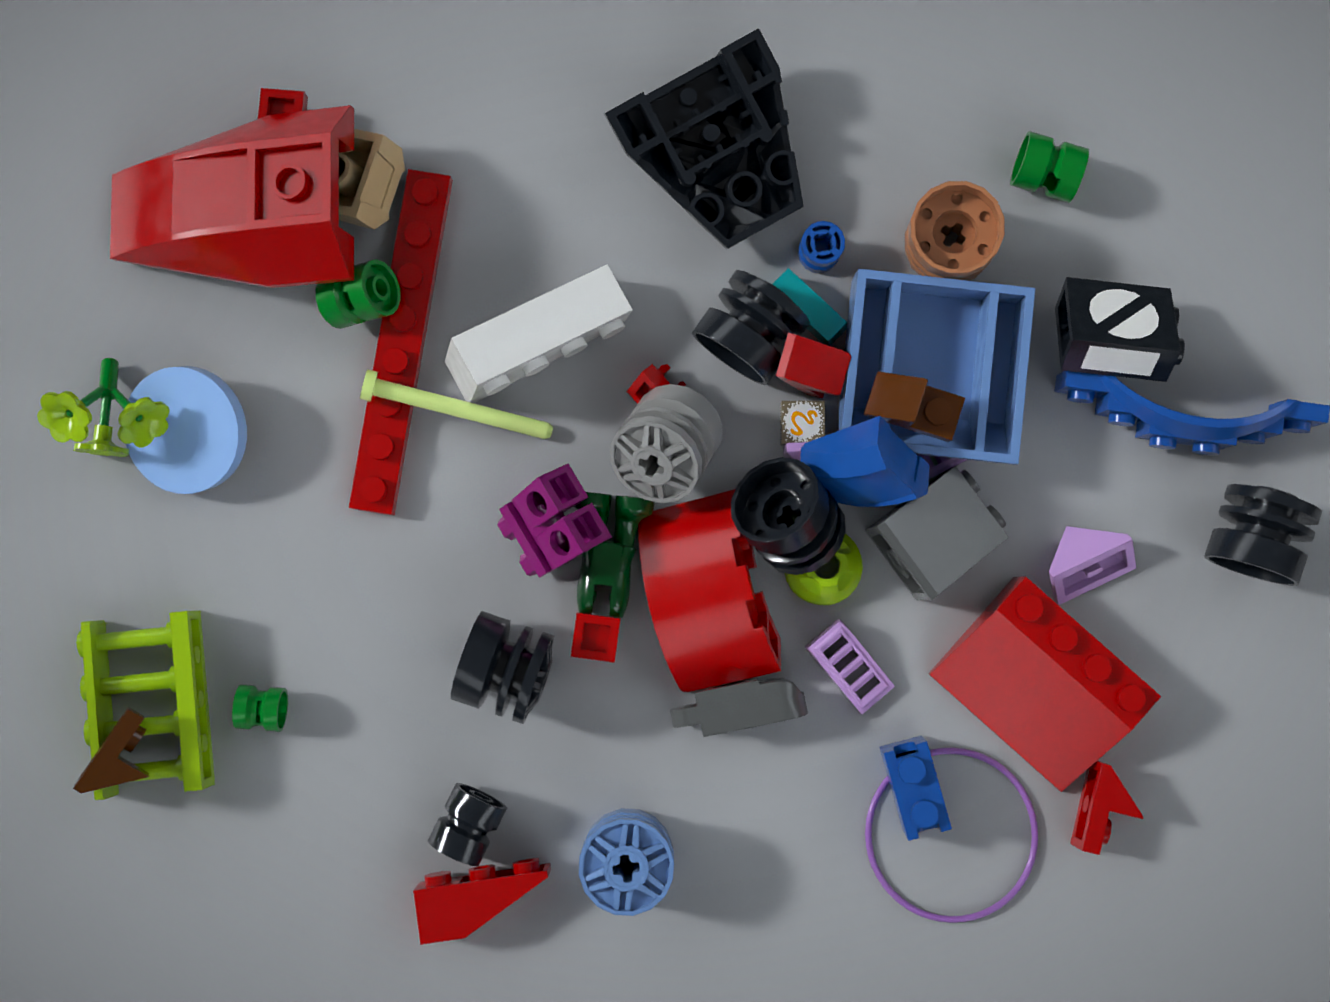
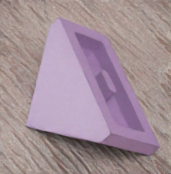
[1049,526,1136,605]

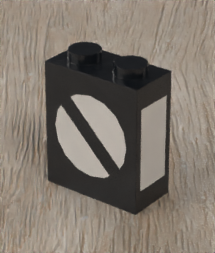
[1055,277,1185,382]

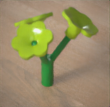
[37,358,170,457]

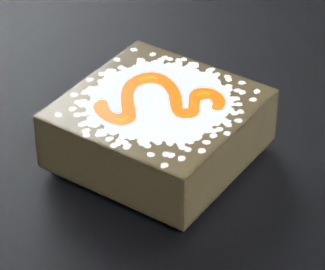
[780,401,825,445]

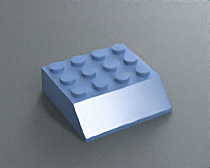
[839,269,1035,465]

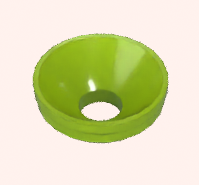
[784,534,863,605]

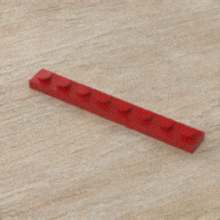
[349,169,453,516]

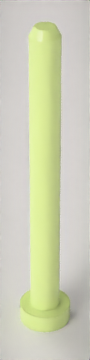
[360,369,553,439]

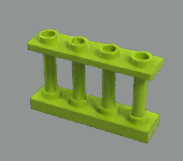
[76,610,215,801]

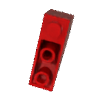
[413,858,551,945]

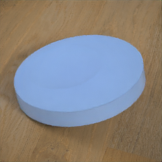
[126,366,247,494]

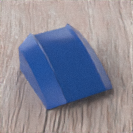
[800,416,930,507]

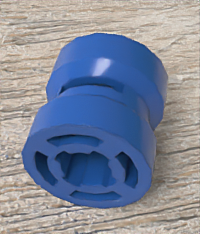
[798,221,845,273]

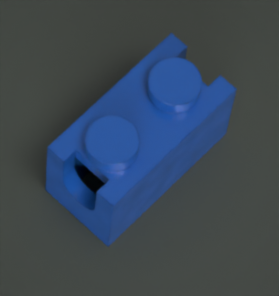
[879,736,952,841]

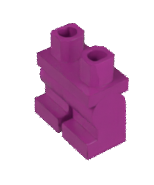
[497,463,612,578]

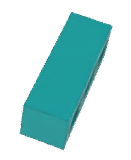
[772,268,847,346]

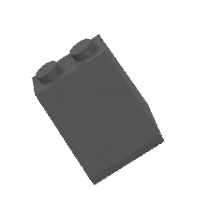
[865,466,1009,600]

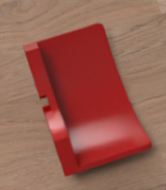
[638,489,781,692]

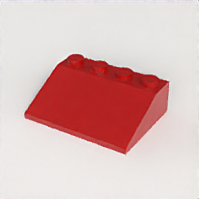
[929,576,1161,792]

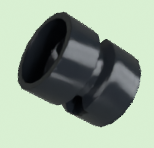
[428,783,507,866]

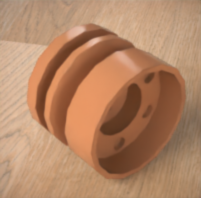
[905,181,1005,281]

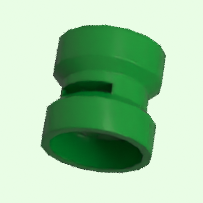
[232,685,288,732]

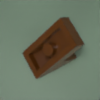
[863,371,965,442]
[73,707,149,794]

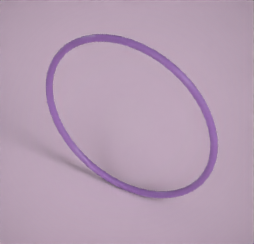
[865,748,1038,923]

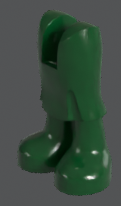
[574,492,655,618]

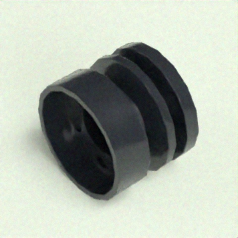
[692,270,810,385]
[731,457,846,575]
[1204,484,1322,586]
[451,611,555,724]

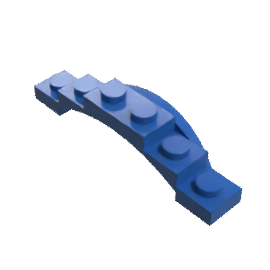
[1054,371,1330,455]

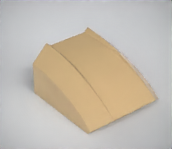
[339,129,405,230]

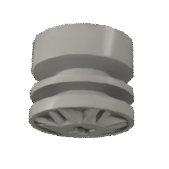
[610,384,723,503]

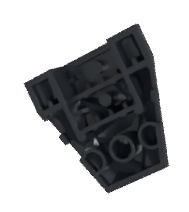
[604,28,804,250]

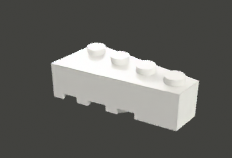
[445,264,632,403]

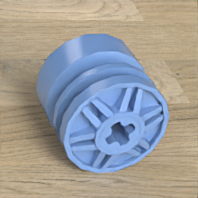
[579,808,674,916]

